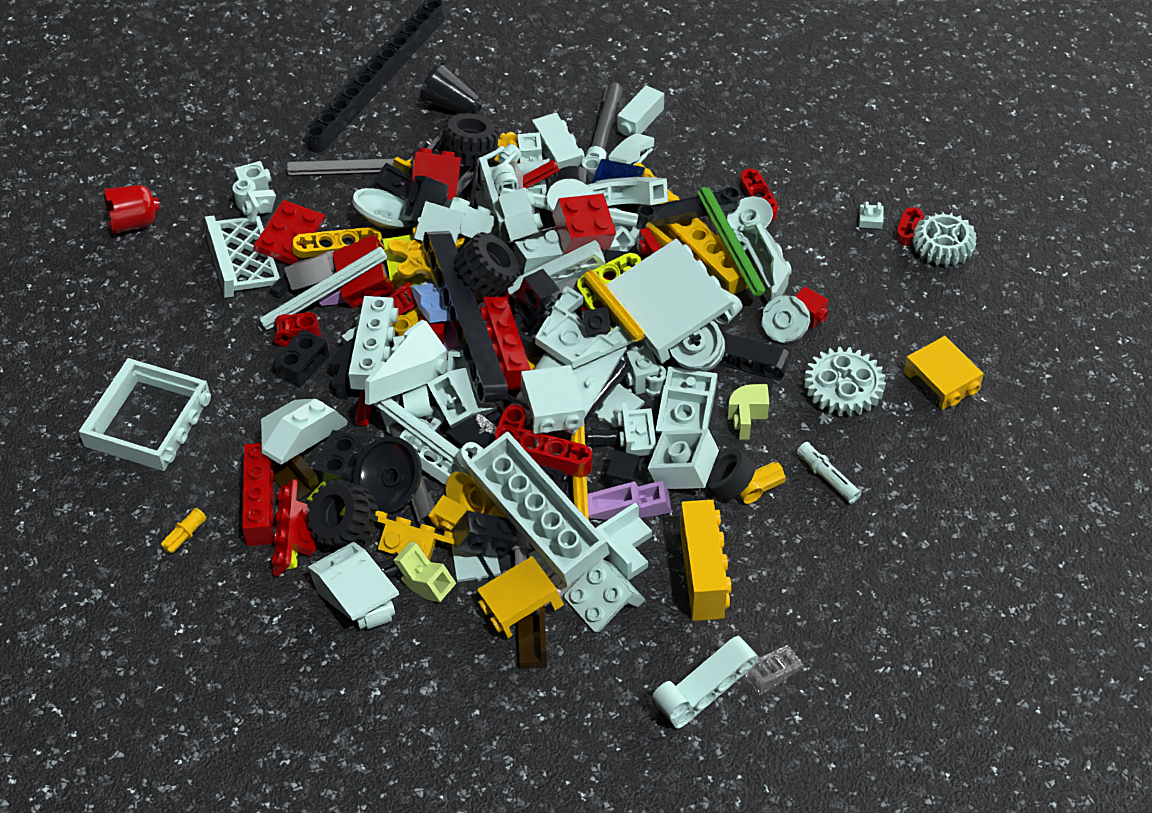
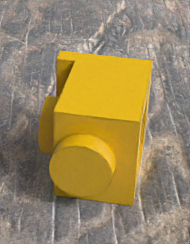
[428,495,469,533]

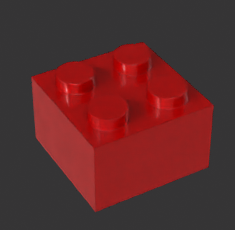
[552,193,616,254]

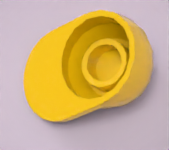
[446,471,495,514]

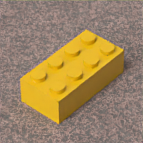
[680,500,731,621]

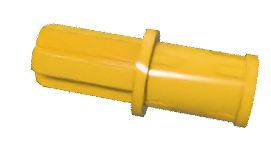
[161,508,206,553]

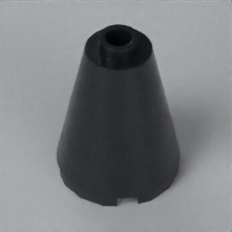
[420,62,482,114]

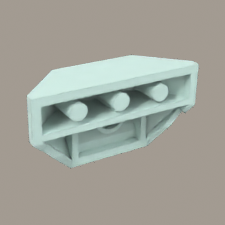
[737,224,791,303]
[261,399,348,464]

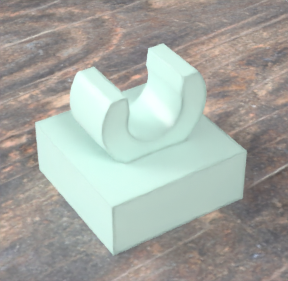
[859,202,883,229]

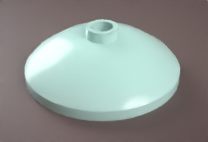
[352,188,414,229]

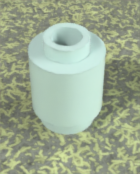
[233,179,256,212]
[356,600,395,630]

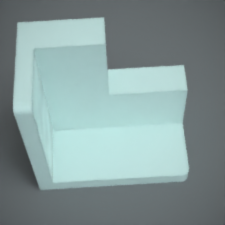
[595,503,652,581]

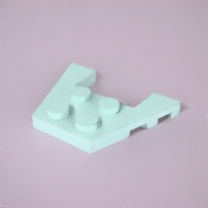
[535,286,634,369]

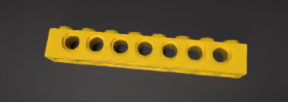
[618,162,748,295]

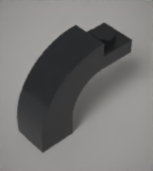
[331,332,399,400]

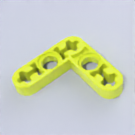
[577,253,641,335]

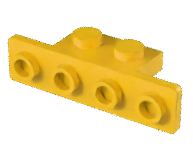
[376,511,455,561]

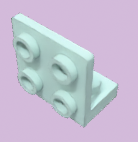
[564,559,645,633]

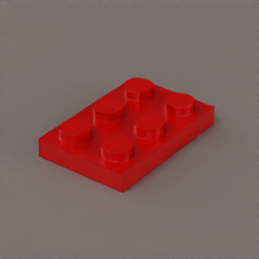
[254,200,325,265]

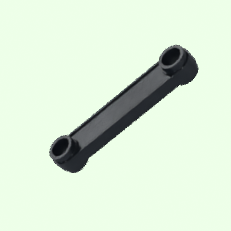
[636,186,741,230]

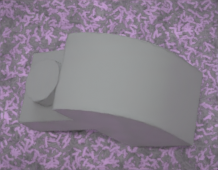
[284,250,336,290]

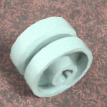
[669,320,725,372]

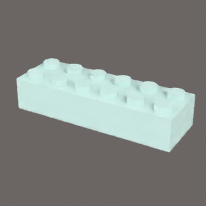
[466,431,609,586]

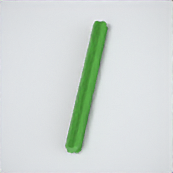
[698,187,765,297]

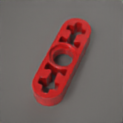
[740,169,778,221]

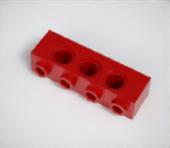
[243,443,274,546]

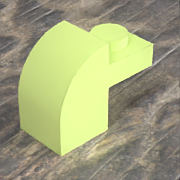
[728,384,769,440]
[393,542,456,602]

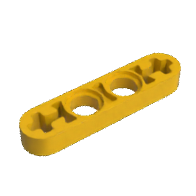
[292,227,382,258]

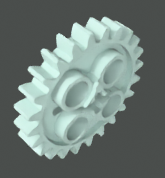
[804,347,886,416]

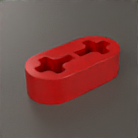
[896,207,924,246]

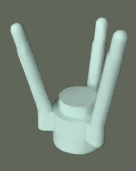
[474,144,522,164]

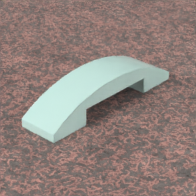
[518,132,547,196]

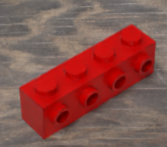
[479,297,531,390]

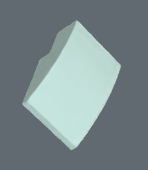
[656,366,717,433]

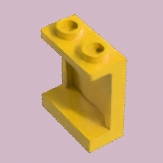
[904,336,984,410]
[477,556,564,638]

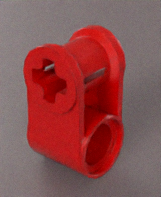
[387,281,418,316]
[274,312,322,346]

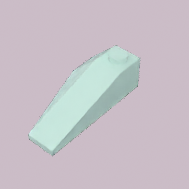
[365,320,448,405]

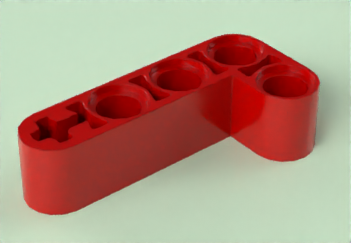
[495,404,592,477]

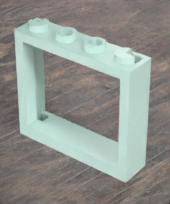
[79,358,211,471]

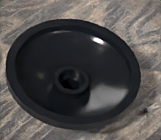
[353,436,422,513]

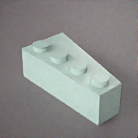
[513,227,620,275]

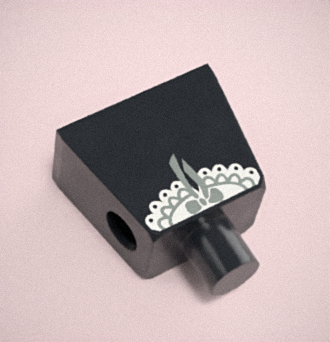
[446,413,502,458]

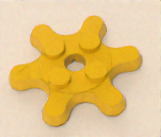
[388,225,464,285]

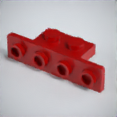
[272,479,316,576]

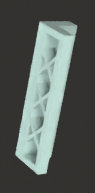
[508,240,606,298]

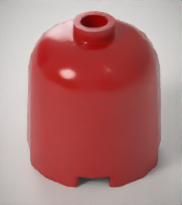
[103,185,160,234]

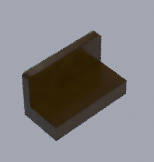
[274,454,319,501]
[518,605,548,669]

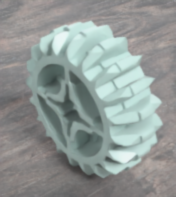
[912,211,976,267]

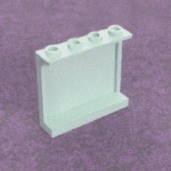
[606,238,735,363]

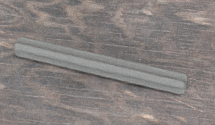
[287,159,394,175]

